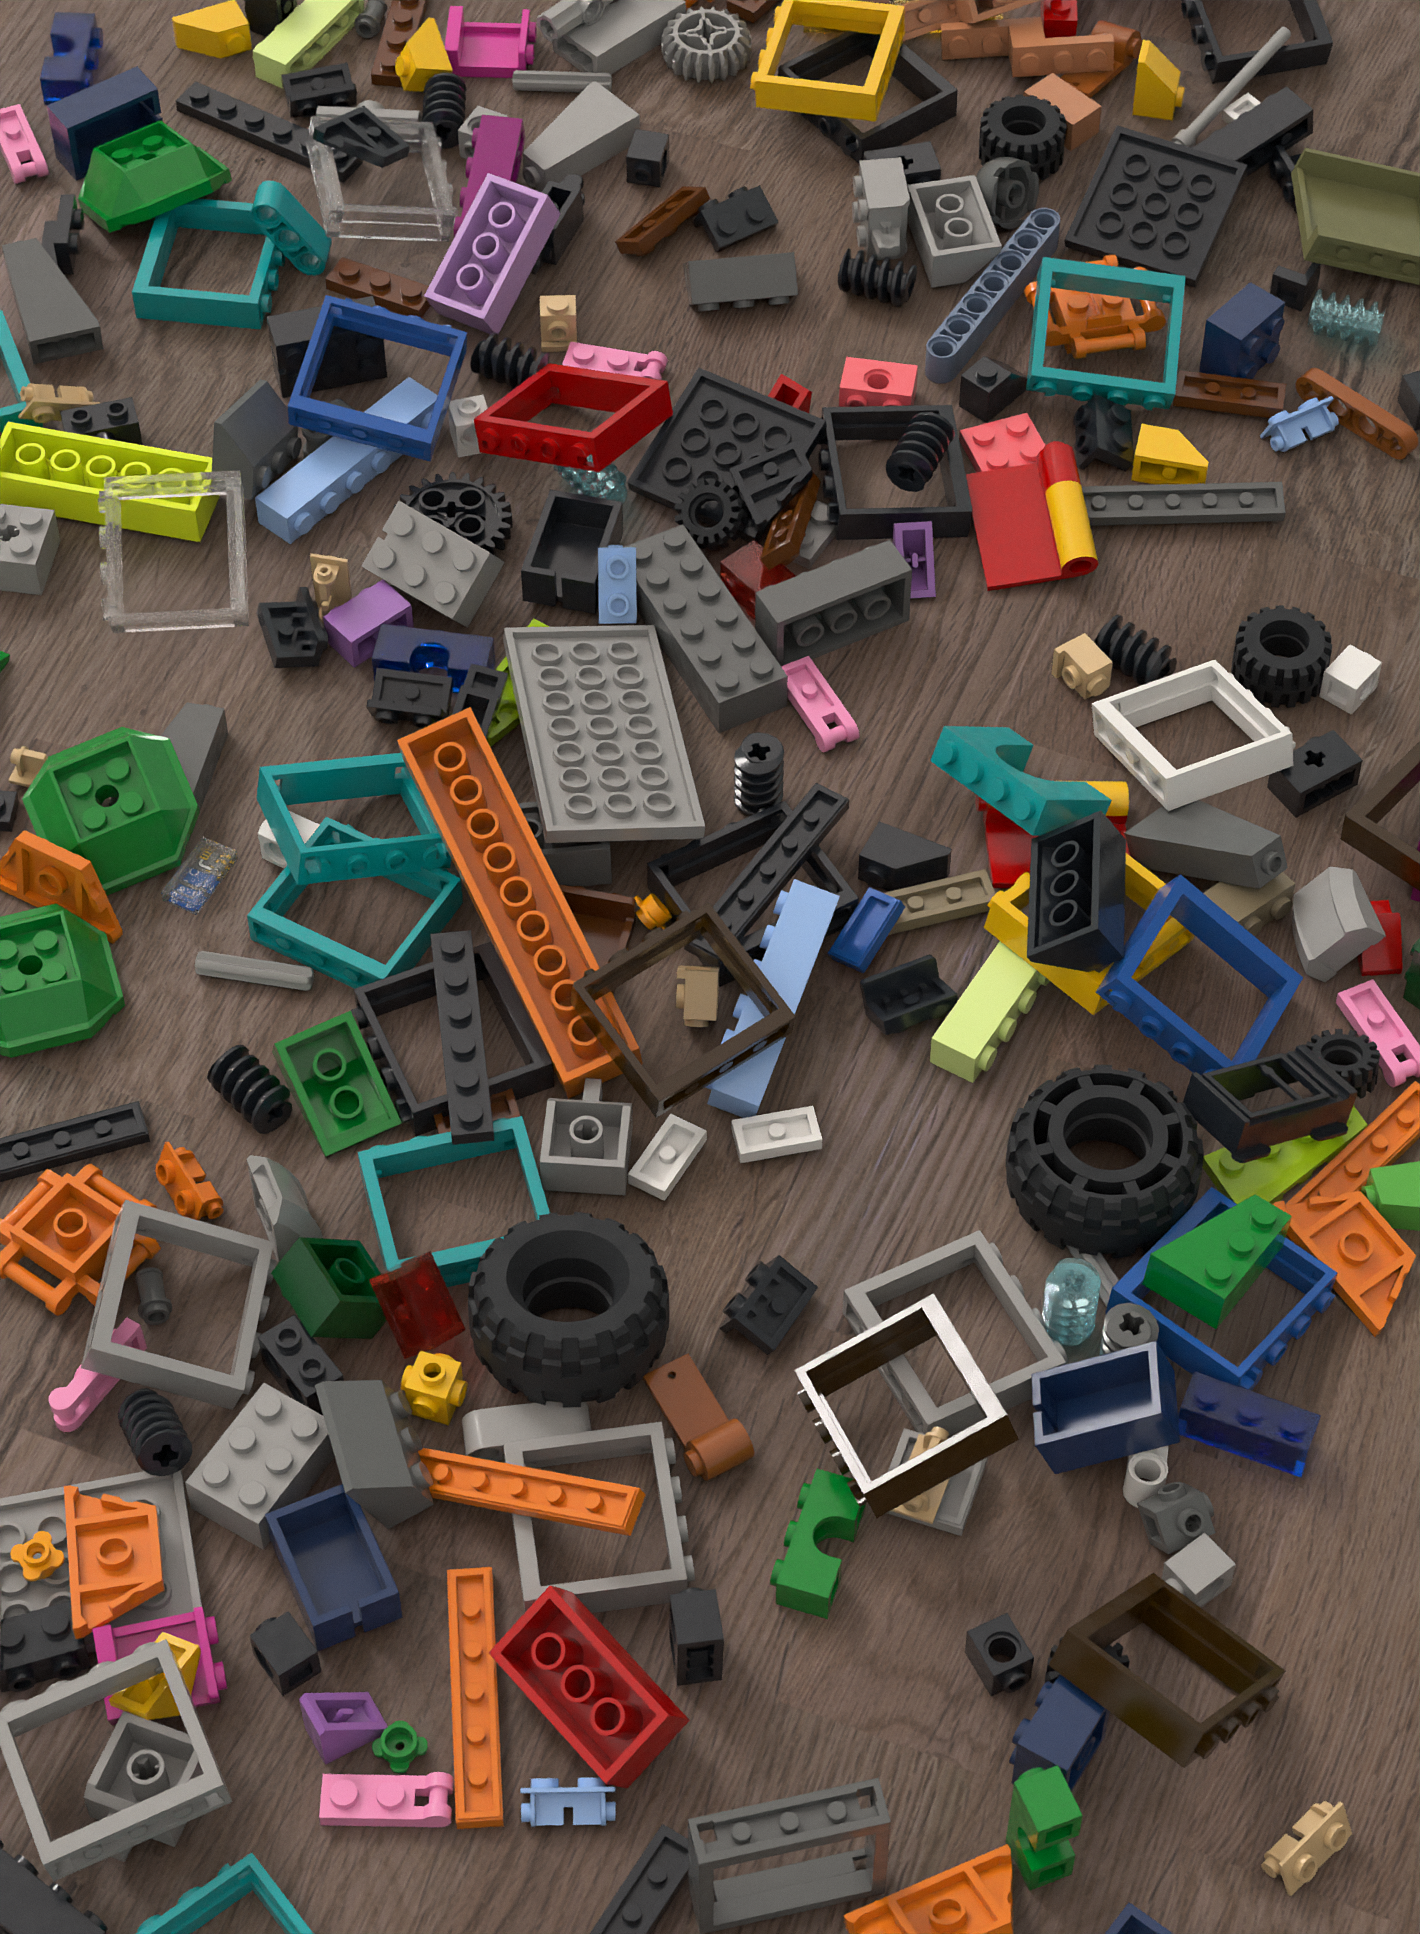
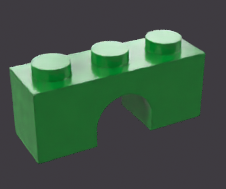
[770,1469,867,1619]
[1005,1765,1083,1891]

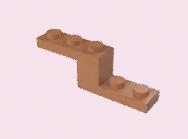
[899,0,1040,42]
[941,17,1114,77]

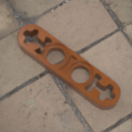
[1296,368,1418,459]

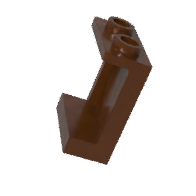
[559,885,636,996]

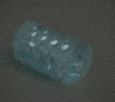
[1308,289,1387,348]
[554,455,628,504]
[1042,1258,1101,1347]

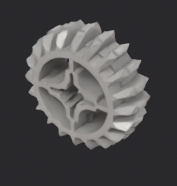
[661,6,751,84]

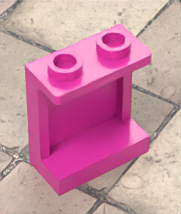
[445,6,537,78]
[92,1606,227,1725]

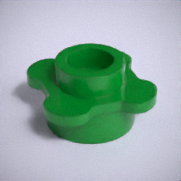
[372,1720,428,1774]

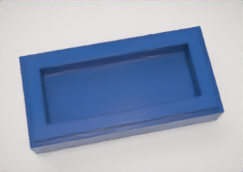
[828,887,905,973]

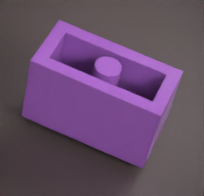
[323,579,414,667]

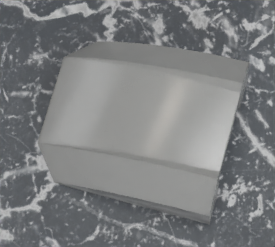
[1292,867,1386,982]
[246,1155,323,1263]

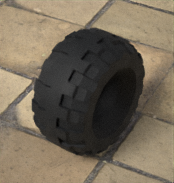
[1006,1064,1204,1259]
[468,1212,669,1408]

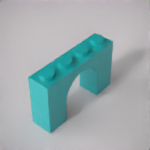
[930,726,1112,836]

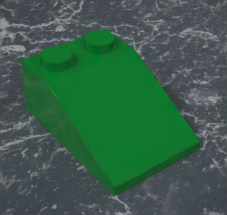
[272,1010,402,1158]

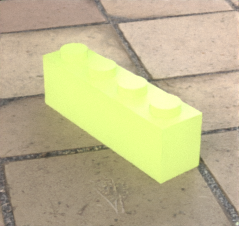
[253,0,365,88]
[930,941,1050,1083]

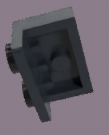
[281,62,357,117]
[693,185,779,252]
[41,194,84,274]
[1073,394,1134,472]
[256,587,328,668]
[366,668,454,728]
[860,954,958,1035]
[0,1601,91,1692]

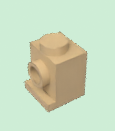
[540,295,577,352]
[1052,633,1112,700]
[676,965,719,1027]

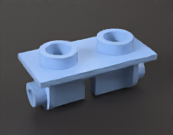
[1260,396,1339,452]
[598,545,637,624]
[520,1778,616,1827]

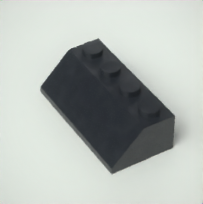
[1027,810,1126,972]

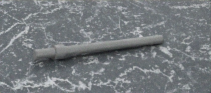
[1171,27,1291,147]

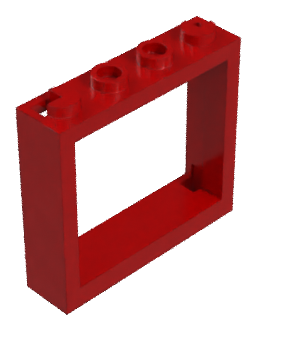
[473,363,673,472]

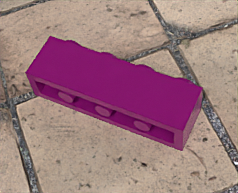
[454,114,526,238]

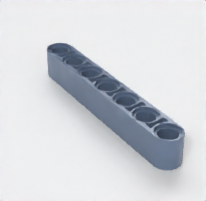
[925,208,1060,383]

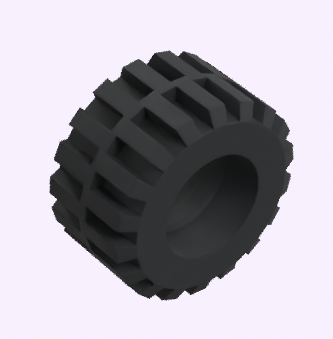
[978,94,1067,180]
[1231,605,1333,708]

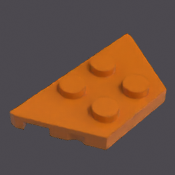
[0,830,123,944]
[1273,1191,1416,1337]
[64,1485,165,1639]
[843,1844,1013,1934]

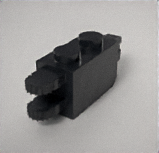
[530,174,585,275]

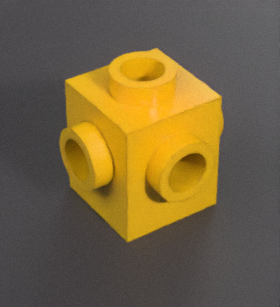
[401,1351,468,1425]

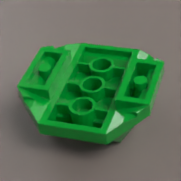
[78,120,232,233]
[22,727,200,896]
[0,903,125,1058]

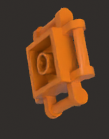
[1024,254,1166,359]
[0,1164,161,1316]

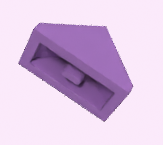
[893,521,936,598]
[299,1692,388,1765]

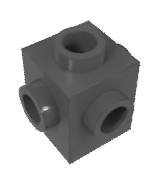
[1137,1482,1215,1554]

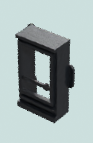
[1183,1044,1358,1163]

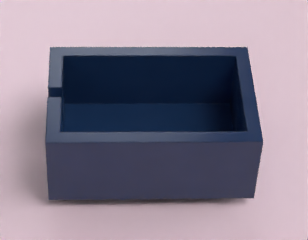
[47,66,163,181]
[1031,1341,1180,1474]
[265,1484,403,1651]

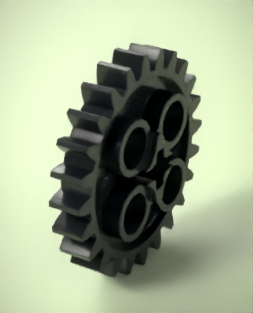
[394,472,513,556]

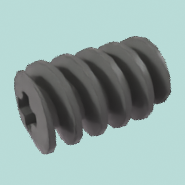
[1099,1303,1159,1356]

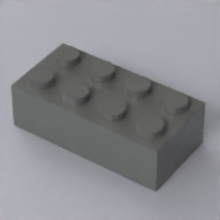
[755,540,912,666]

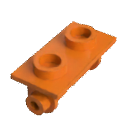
[155,1142,223,1221]

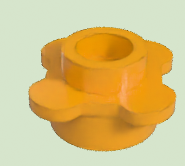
[634,893,672,930]
[10,1531,64,1582]

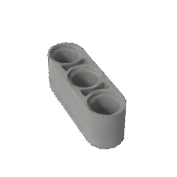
[462,1401,592,1463]

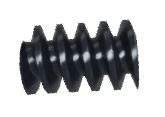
[421,73,467,149]
[838,248,917,307]
[470,332,550,389]
[885,412,955,492]
[1094,614,1177,685]
[734,732,784,816]
[207,1045,293,1134]
[117,1388,193,1476]

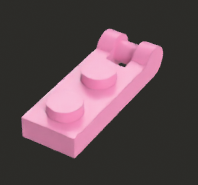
[0,104,49,184]
[562,342,668,380]
[781,656,859,753]
[1336,979,1420,1088]
[48,1317,147,1432]
[319,1772,454,1828]

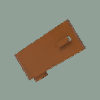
[1060,20,1143,98]
[643,1353,755,1481]

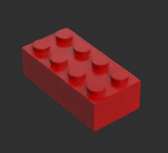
[489,1585,690,1789]

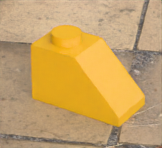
[172,0,252,59]
[395,18,453,92]
[1132,40,1185,120]
[1131,424,1209,485]

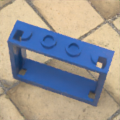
[288,295,467,462]
[1096,874,1303,1075]
[1105,1187,1338,1402]

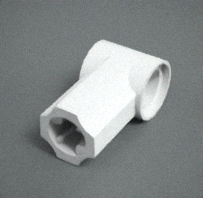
[1123,1445,1169,1507]

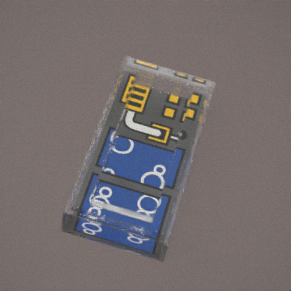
[161,837,238,915]

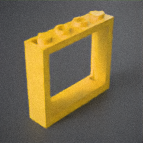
[750,0,905,122]
[984,853,1195,1015]

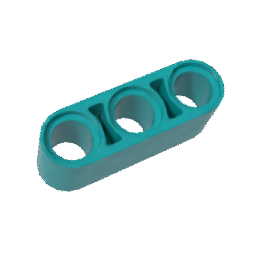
[250,181,332,276]

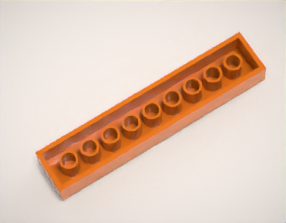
[397,707,643,1099]

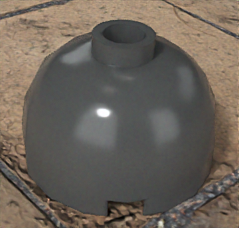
[976,157,1039,229]

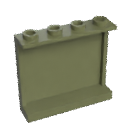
[1291,148,1420,285]

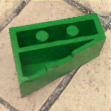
[1142,1194,1292,1329]

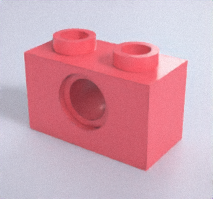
[839,357,918,407]

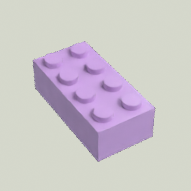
[424,173,561,334]

